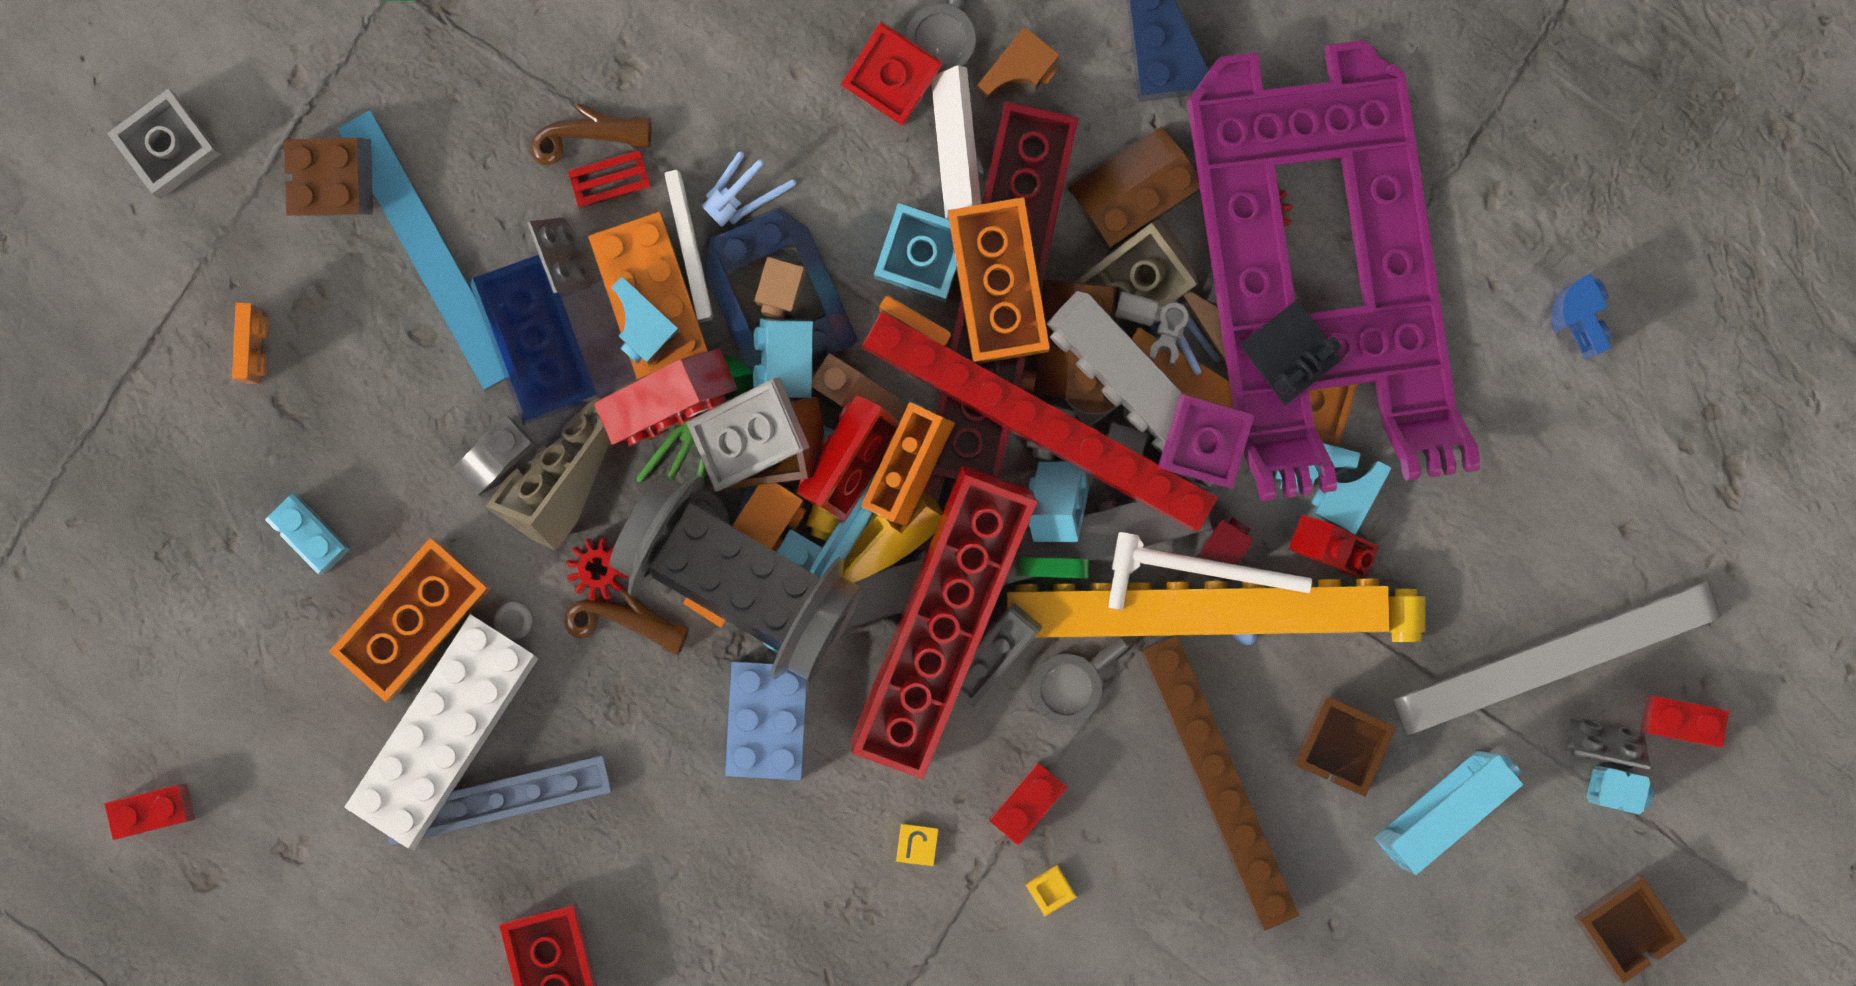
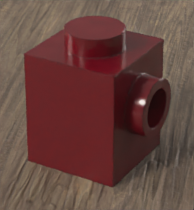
[1196,517,1254,565]

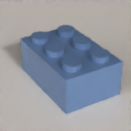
[725,662,808,780]

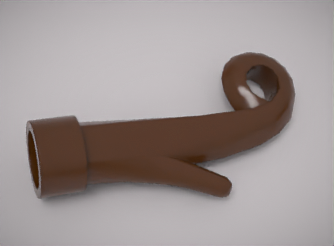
[530,104,652,166]
[564,589,689,656]

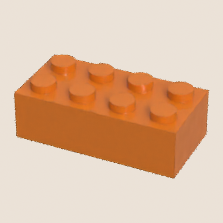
[948,197,1050,364]
[588,212,709,380]
[329,538,492,702]

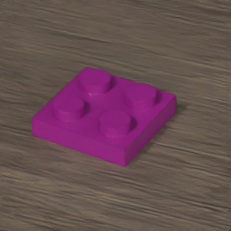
[1158,393,1255,489]

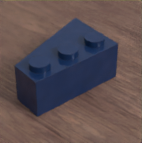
[1127,0,1209,102]

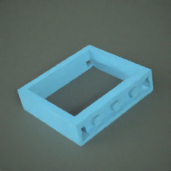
[1373,750,1523,875]

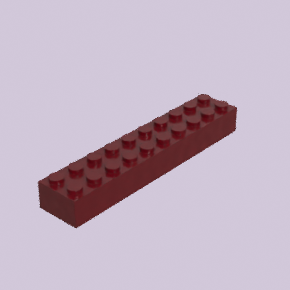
[931,102,1079,481]

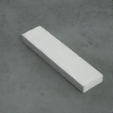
[932,65,981,220]
[664,170,714,323]

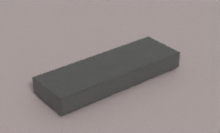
[958,603,1042,708]

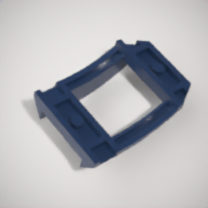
[705,207,858,371]

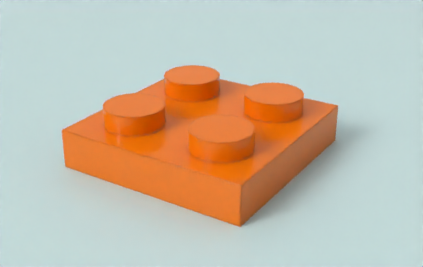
[232,303,269,384]

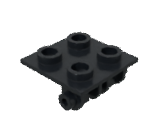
[1239,299,1342,406]

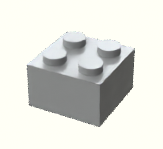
[107,89,221,199]

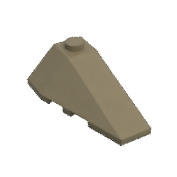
[1075,218,1198,322]
[485,397,610,550]

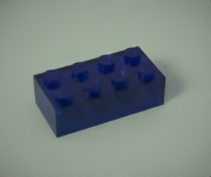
[470,255,597,425]

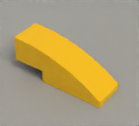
[843,492,943,583]

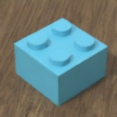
[874,203,957,303]

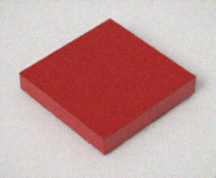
[840,21,945,126]

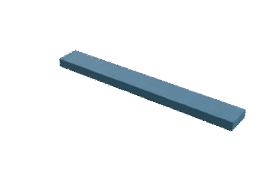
[337,110,518,391]

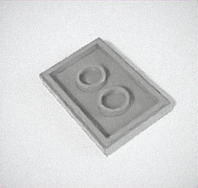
[686,377,810,492]

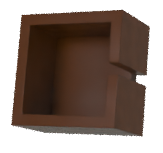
[284,138,373,216]
[1292,695,1397,797]
[1573,875,1687,984]

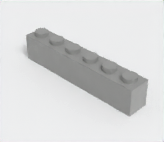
[1046,291,1213,487]

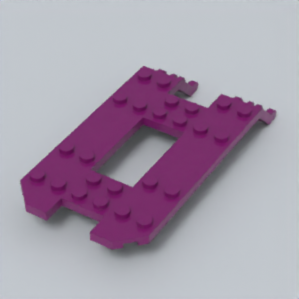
[1187,40,1480,502]

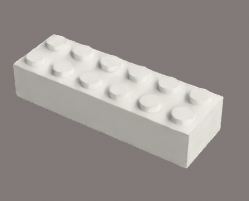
[344,614,538,850]

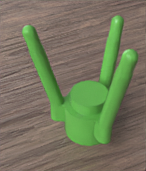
[637,414,707,489]

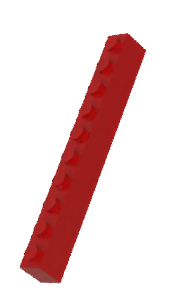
[861,312,1218,532]

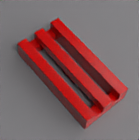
[568,150,651,209]

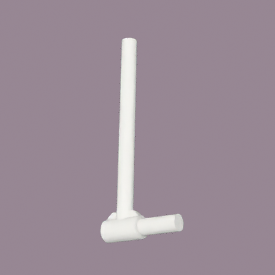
[1108,532,1312,610]

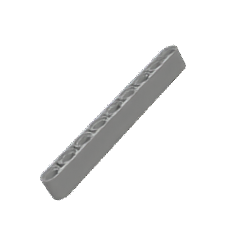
[1393,582,1721,735]

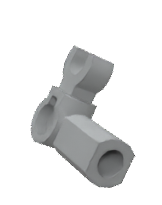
[1115,292,1189,367]

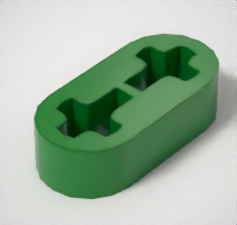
[1017,557,1090,578]

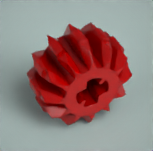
[566,537,629,601]

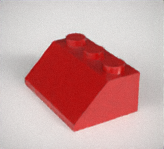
[797,395,900,523]

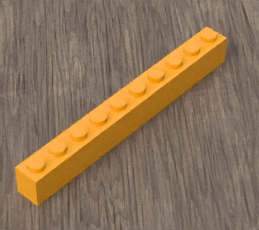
[1007,579,1389,638]

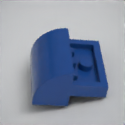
[1551,273,1612,360]

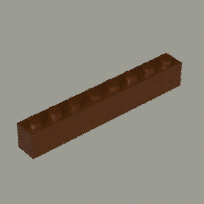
[1140,636,1299,931]

